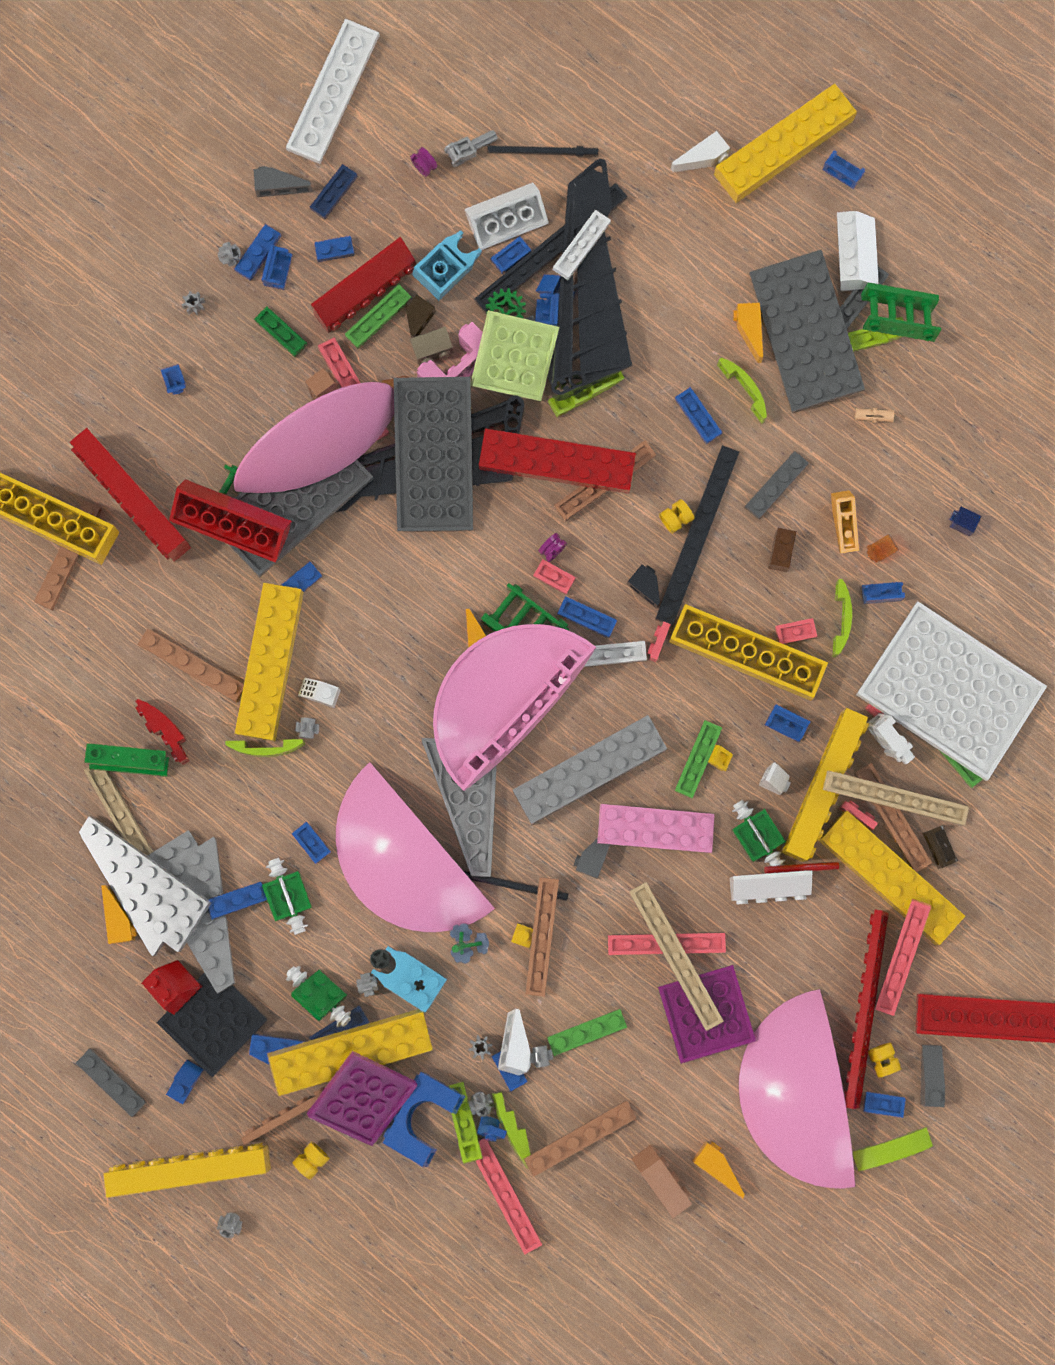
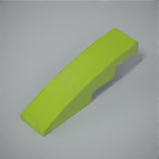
[548,372,624,417]
[491,1092,531,1169]

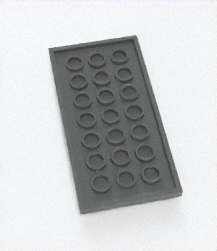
[749,249,865,413]
[394,377,473,531]
[228,460,373,578]

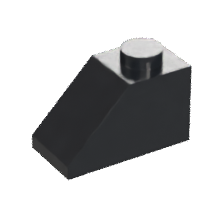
[627,564,660,608]

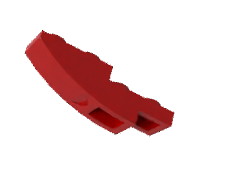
[135,699,190,764]

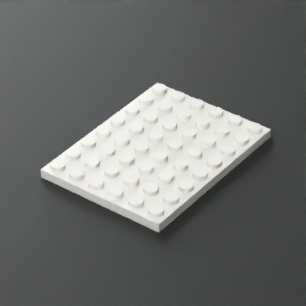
[856,601,1047,781]

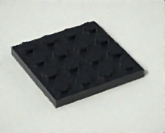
[156,972,268,1078]

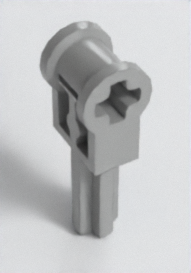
[444,130,498,167]

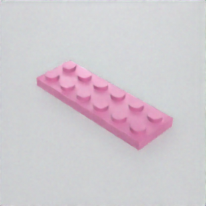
[597,804,714,853]

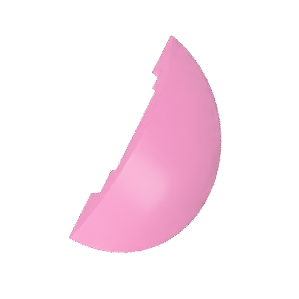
[234,382,394,493]
[433,624,596,791]
[336,762,495,932]
[739,989,855,1188]

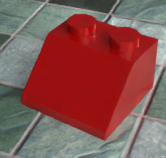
[141,960,202,1015]

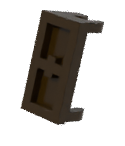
[922,825,958,869]

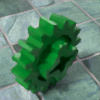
[486,288,526,318]

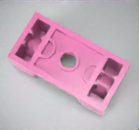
[417,322,483,377]

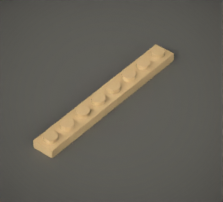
[823,771,969,825]
[629,882,723,1031]

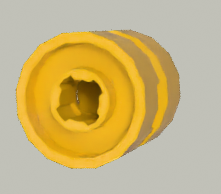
[659,499,694,534]
[867,1042,902,1078]
[292,1141,330,1180]

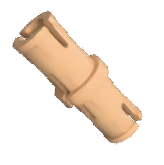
[855,408,894,423]

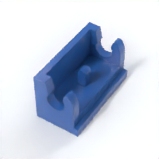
[823,150,866,189]
[262,245,292,290]
[535,293,559,326]
[862,582,905,604]
[765,705,811,742]

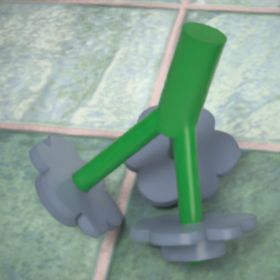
[450,923,489,964]

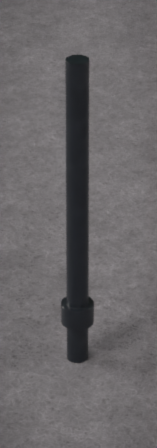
[488,146,598,157]
[463,871,569,901]

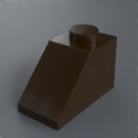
[405,294,436,338]

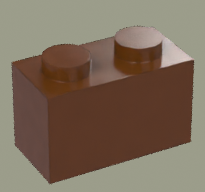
[768,528,797,572]

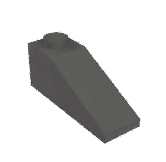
[253,166,313,197]
[573,838,610,879]
[920,1045,945,1107]

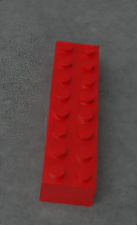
[69,427,192,562]
[479,429,636,494]

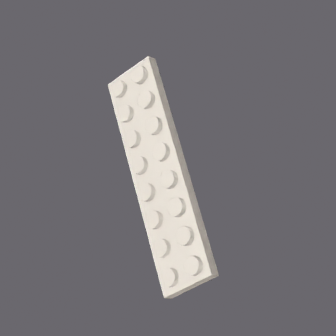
[286,19,379,164]

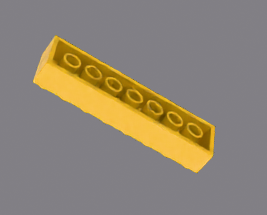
[714,83,857,203]
[0,473,119,565]
[234,583,304,742]
[669,604,828,701]
[781,708,869,862]
[819,811,965,945]
[267,1009,433,1096]
[103,1142,271,1198]

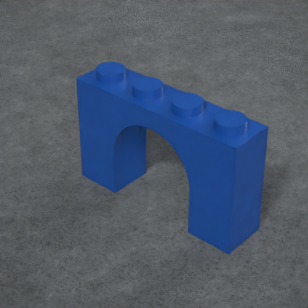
[383,1072,466,1167]

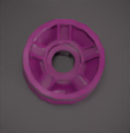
[410,147,438,177]
[538,533,567,562]

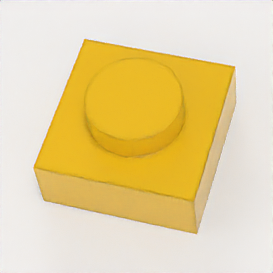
[708,745,733,771]
[511,923,533,948]

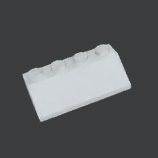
[464,183,549,250]
[837,211,879,291]
[729,871,812,904]

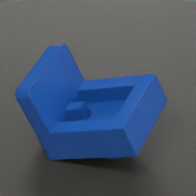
[161,364,186,395]
[477,1116,507,1142]

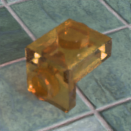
[866,534,899,563]

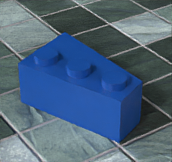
[249,1034,307,1064]

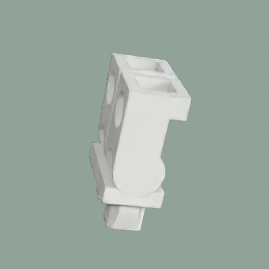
[867,713,915,764]

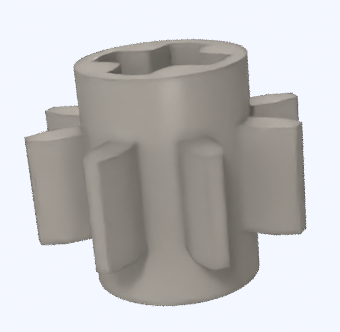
[218,242,241,267]
[181,291,205,315]
[295,718,319,739]
[356,972,379,997]
[468,1035,492,1060]
[530,1045,553,1068]
[468,1092,494,1117]
[217,1213,243,1238]

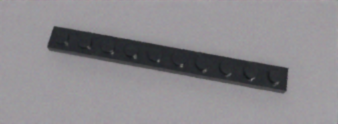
[474,183,628,314]
[655,445,739,627]

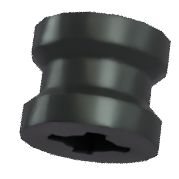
[370,949,391,969]

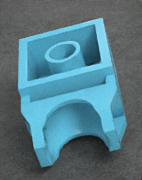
[412,230,482,301]
[371,946,447,1013]

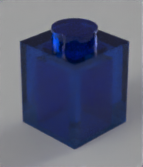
[949,506,982,537]

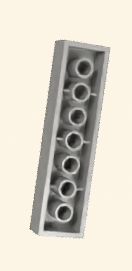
[513,715,667,825]

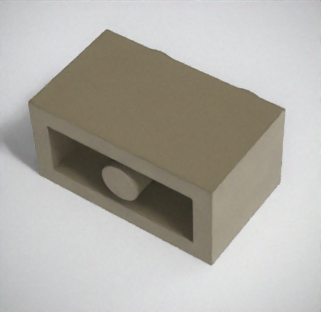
[410,327,454,365]

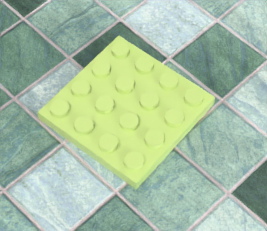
[471,310,559,401]

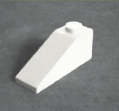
[671,131,730,172]
[759,763,791,795]
[498,1009,531,1075]

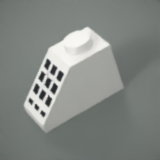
[298,678,341,708]

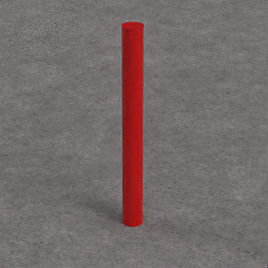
[764,862,839,874]

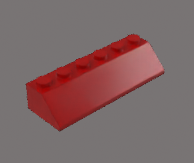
[311,237,416,333]
[169,479,292,563]

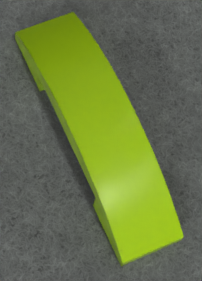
[847,316,904,351]
[717,358,767,424]
[832,579,852,657]
[225,739,305,757]
[449,1082,483,1164]
[852,1127,933,1171]

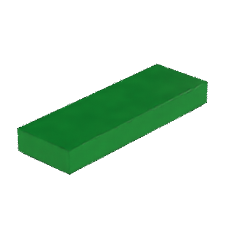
[254,306,308,357]

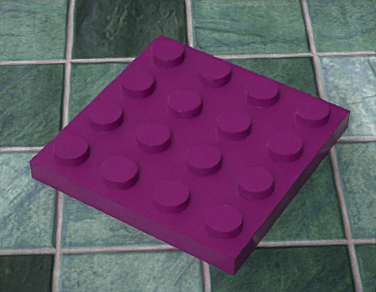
[658,965,756,1063]
[307,1051,417,1146]

